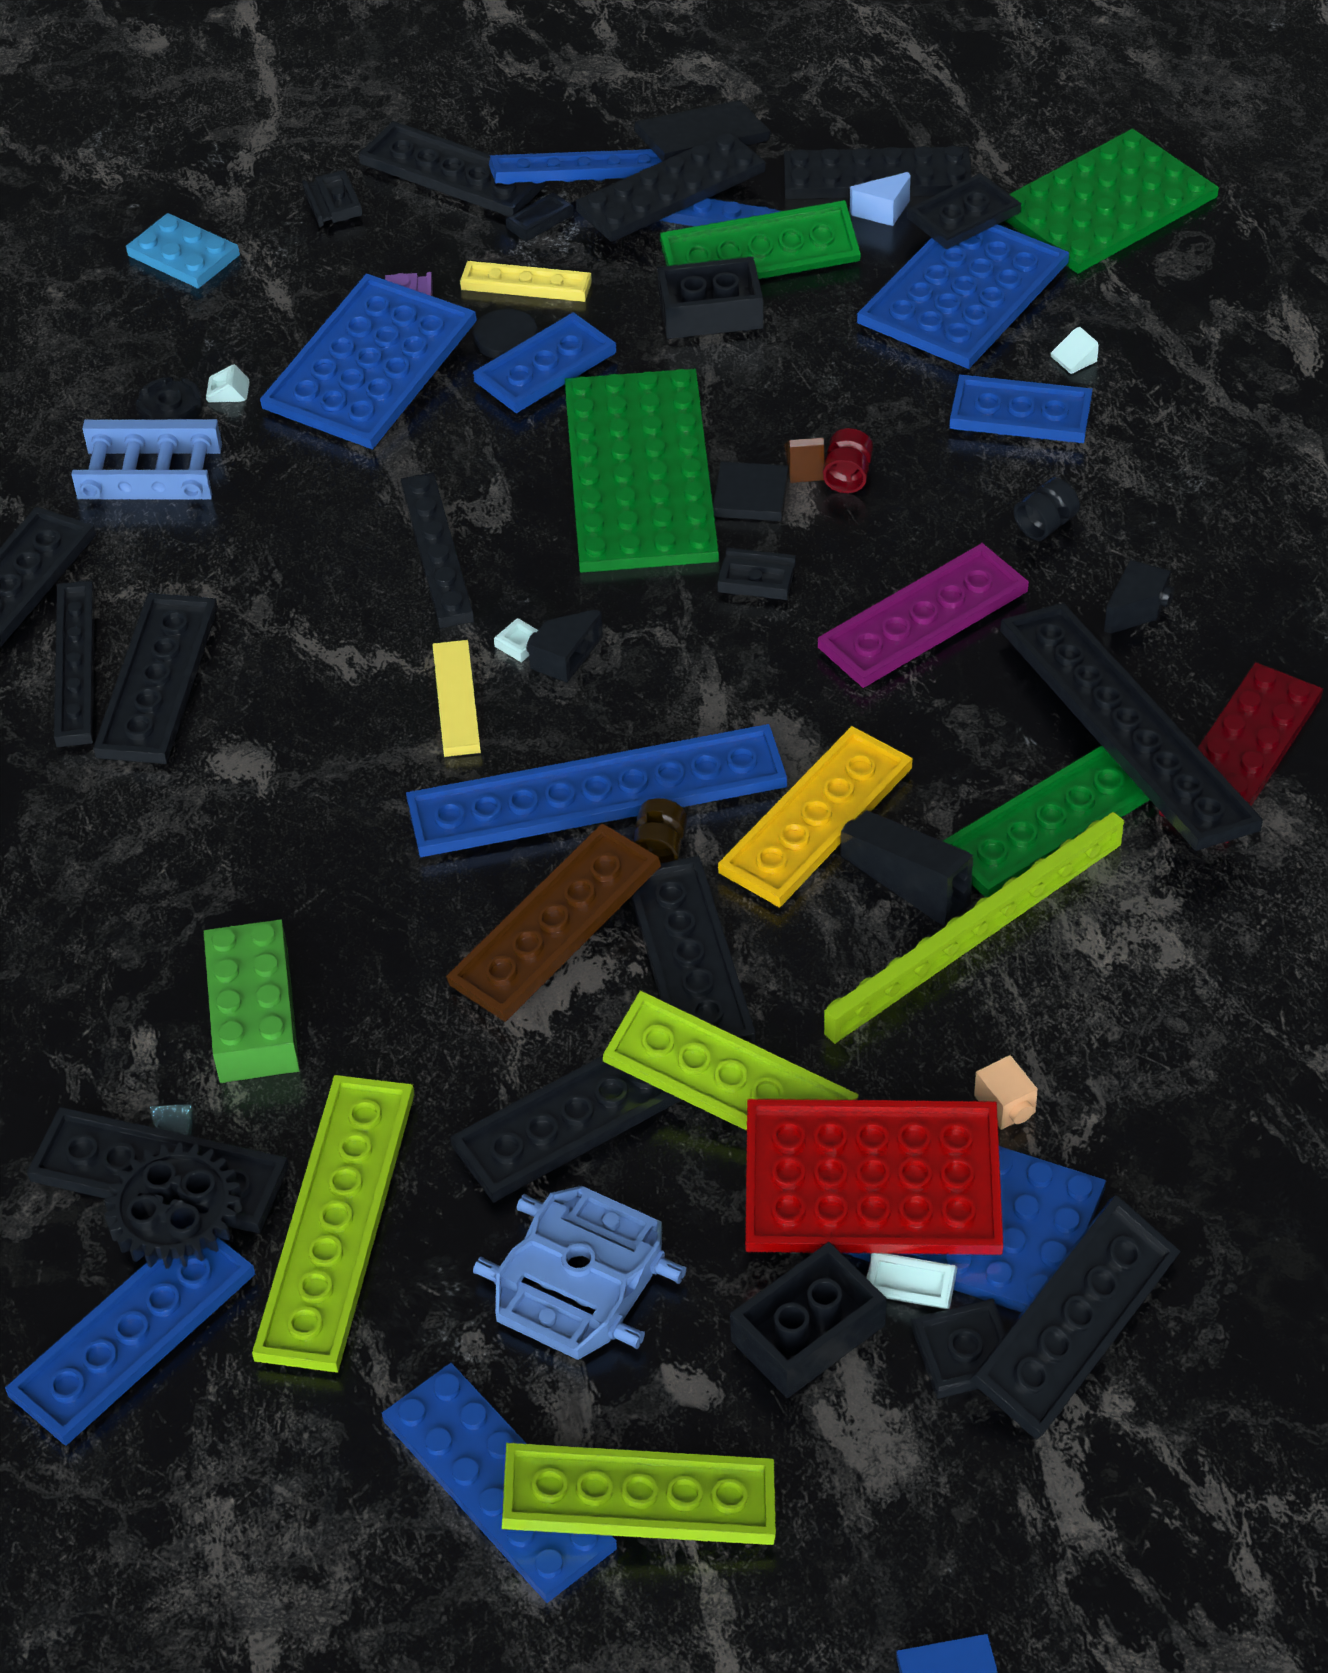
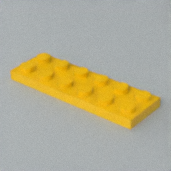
[718,726,913,908]

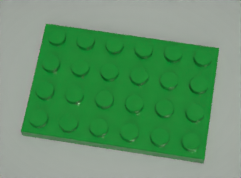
[1005,128,1219,274]

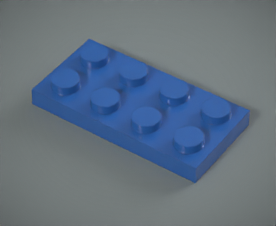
[473,312,616,413]
[950,374,1093,443]

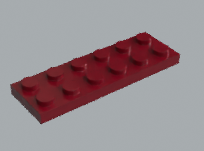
[1159,662,1323,843]

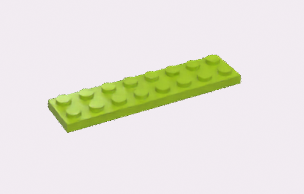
[252,1075,414,1373]

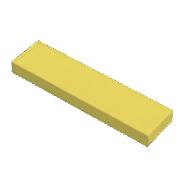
[460,261,592,302]
[433,640,481,757]

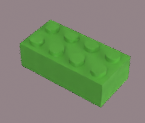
[204,919,300,1083]

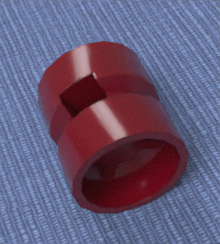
[823,428,873,493]

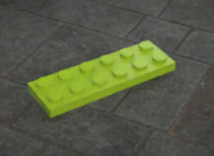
[603,991,859,1131]
[501,1443,776,1545]

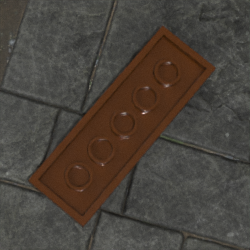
[446,823,661,1022]

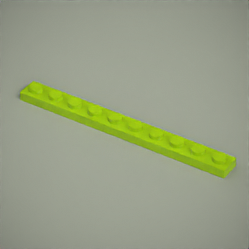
[824,812,1124,1044]

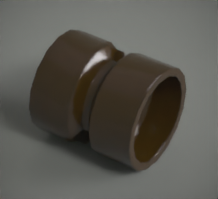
[632,798,687,863]

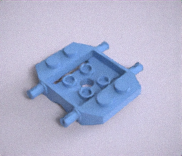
[473,1186,686,1360]

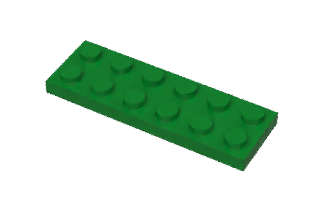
[660,200,861,279]
[943,746,1150,897]

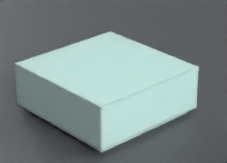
[494,618,538,662]

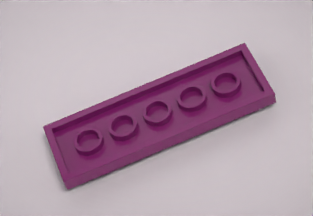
[818,543,1029,688]

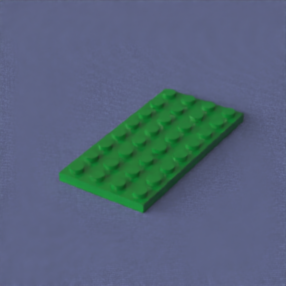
[565,369,719,573]

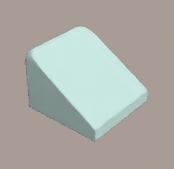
[1051,327,1099,374]
[206,364,249,402]

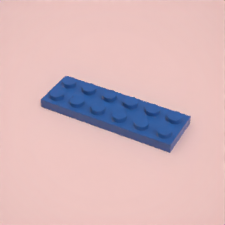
[5,1225,256,1446]
[382,1363,617,1603]

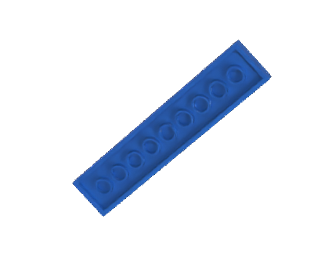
[406,724,787,857]

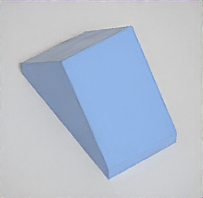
[850,172,911,226]

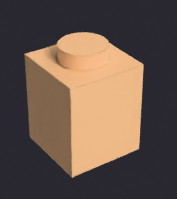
[974,1055,1038,1130]

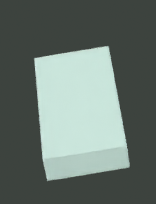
[867,1253,957,1309]

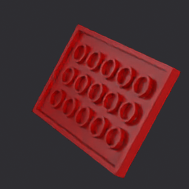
[745,1099,1003,1255]

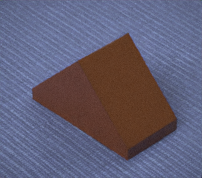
[785,438,824,483]

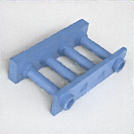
[71,419,222,499]

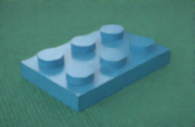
[126,213,240,289]

